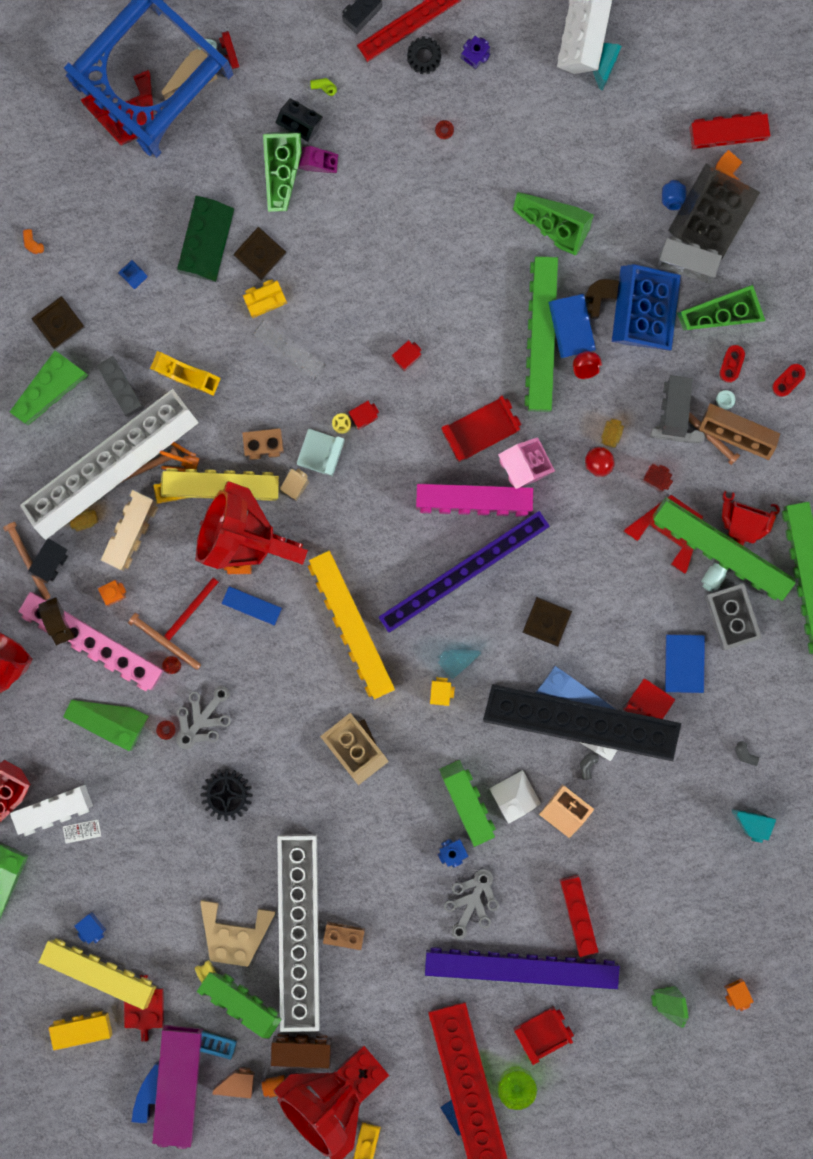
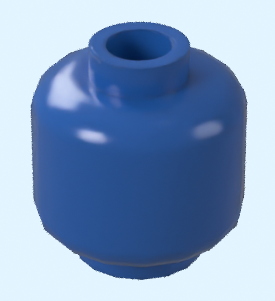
[662,180,687,210]

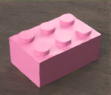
[498,437,555,489]

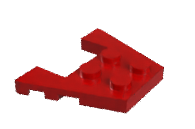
[80,70,154,146]
[623,495,703,574]

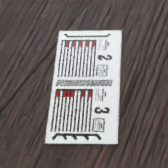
[63,820,101,843]

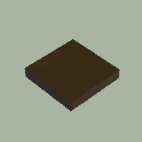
[233,227,287,281]
[31,296,85,350]
[522,597,572,647]

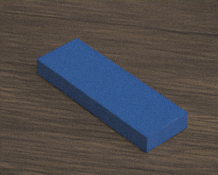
[222,586,282,626]

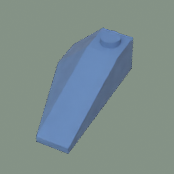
[535,666,615,709]

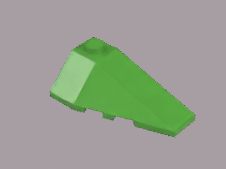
[263,132,302,212]
[513,192,594,256]
[63,700,149,751]
[0,843,29,919]
[651,986,689,1028]

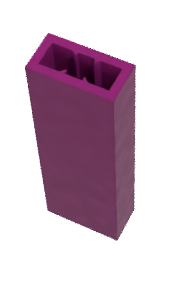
[152,1025,203,1149]

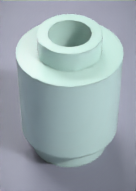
[701,563,728,592]

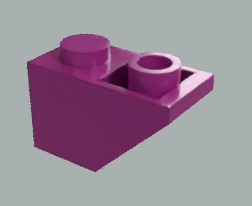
[298,146,338,173]

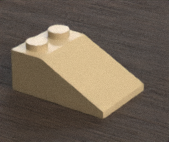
[161,49,218,101]
[320,713,389,786]

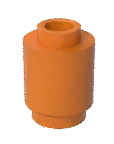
[261,1075,285,1098]

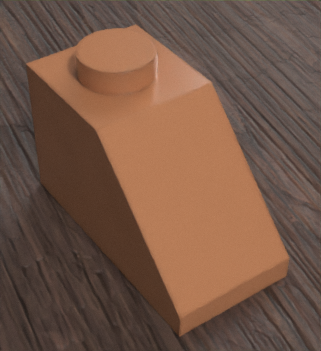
[212,1067,255,1099]

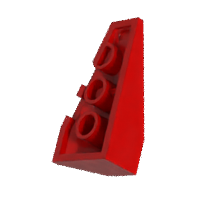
[0,760,31,822]

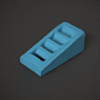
[201,1030,237,1060]

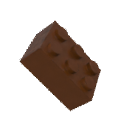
[271,1033,332,1068]

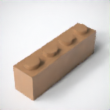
[699,403,780,460]

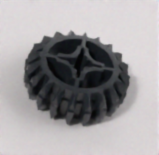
[200,769,253,821]

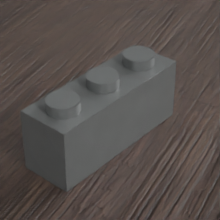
[96,356,144,417]
[659,375,693,438]

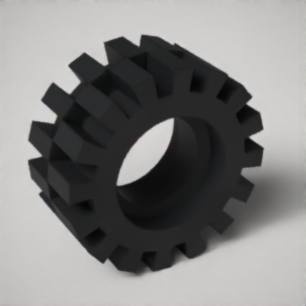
[407,36,441,74]

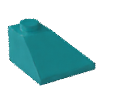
[593,43,622,90]
[732,809,776,843]

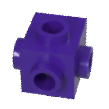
[461,36,491,70]

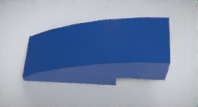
[131,1061,159,1123]

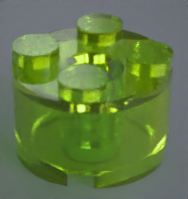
[497,1067,537,1110]

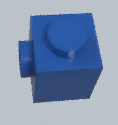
[74,912,106,944]

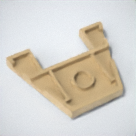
[200,900,275,967]

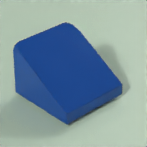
[118,260,147,289]

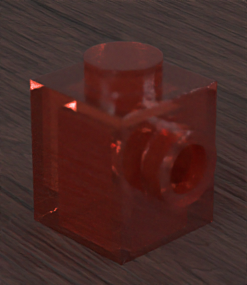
[641,463,673,492]

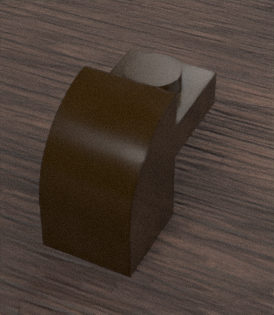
[585,279,619,319]
[38,597,74,646]

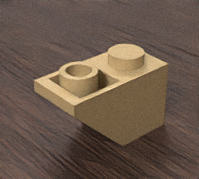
[280,469,310,501]

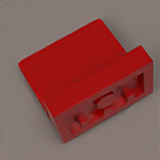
[623,679,675,719]

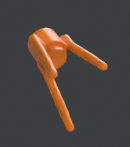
[160,442,200,472]

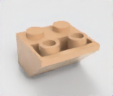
[539,784,594,838]

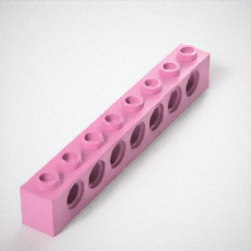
[18,592,164,691]

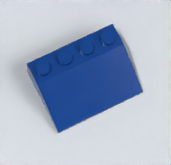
[611,264,681,351]

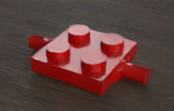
[124,975,164,1042]

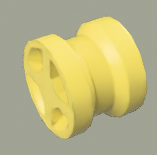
[332,413,351,434]
[195,960,216,983]

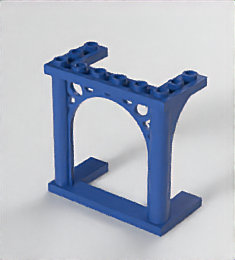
[64,0,233,158]

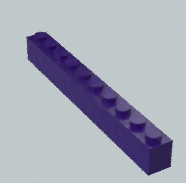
[379,511,550,633]
[425,947,620,989]

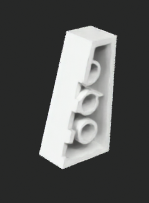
[10,785,93,836]

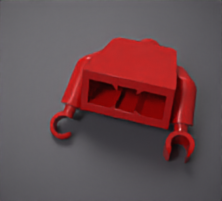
[722,491,780,546]

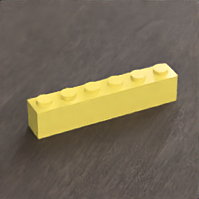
[161,468,279,501]
[39,938,156,1010]

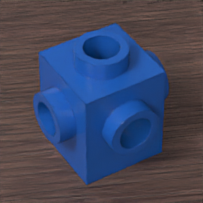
[437,838,469,868]

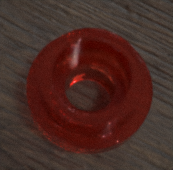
[435,120,454,140]
[162,656,181,674]
[156,720,176,740]

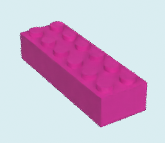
[416,484,533,517]

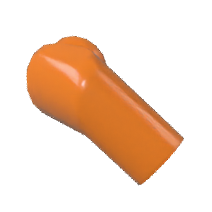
[23,229,44,254]

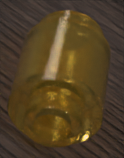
[601,418,625,448]
[69,508,99,532]

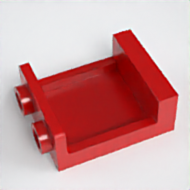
[513,1006,574,1065]

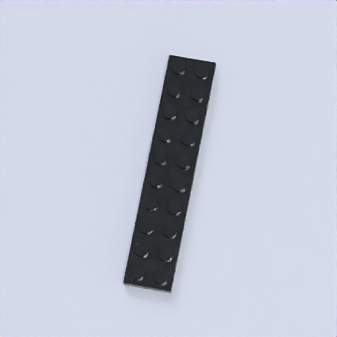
[483,684,681,762]

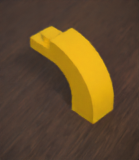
[150,351,221,396]

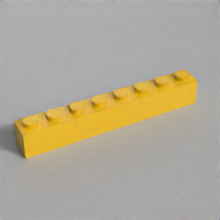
[308,550,395,700]

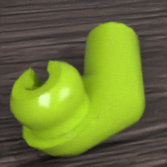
[310,78,337,96]

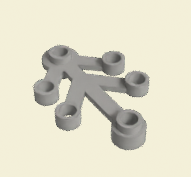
[177,686,231,749]
[444,869,499,939]

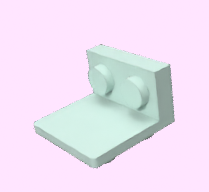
[297,429,345,477]

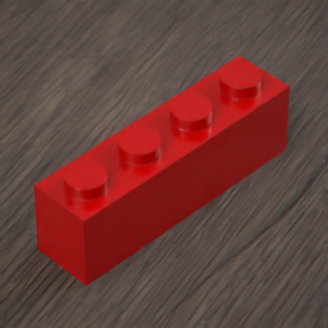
[689,112,770,150]
[559,875,598,957]

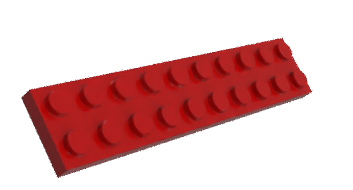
[428,1002,508,1159]

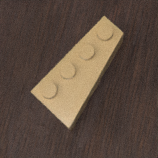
[101,490,158,571]

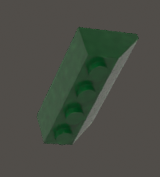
[177,195,235,282]

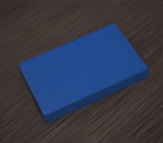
[548,294,596,358]
[665,635,705,693]

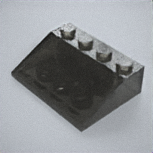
[668,163,760,260]

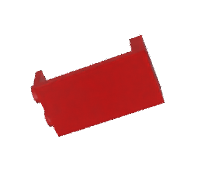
[441,395,521,463]

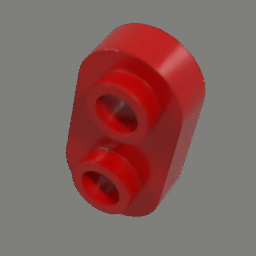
[219,31,239,69]
[719,345,745,383]
[772,364,806,397]

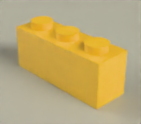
[49,1011,113,1051]

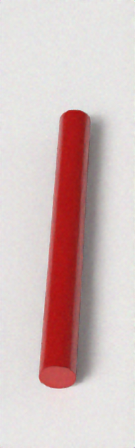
[164,577,219,641]

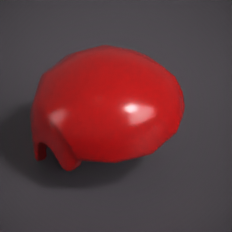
[573,351,602,379]
[585,447,615,477]

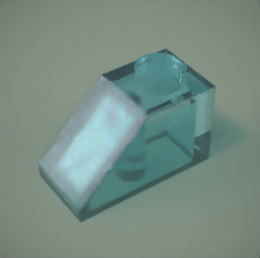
[437,650,481,679]

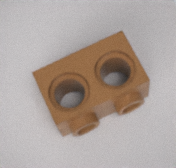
[242,428,284,460]
[323,922,365,950]

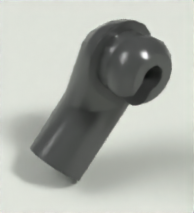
[735,741,759,766]
[580,753,599,780]

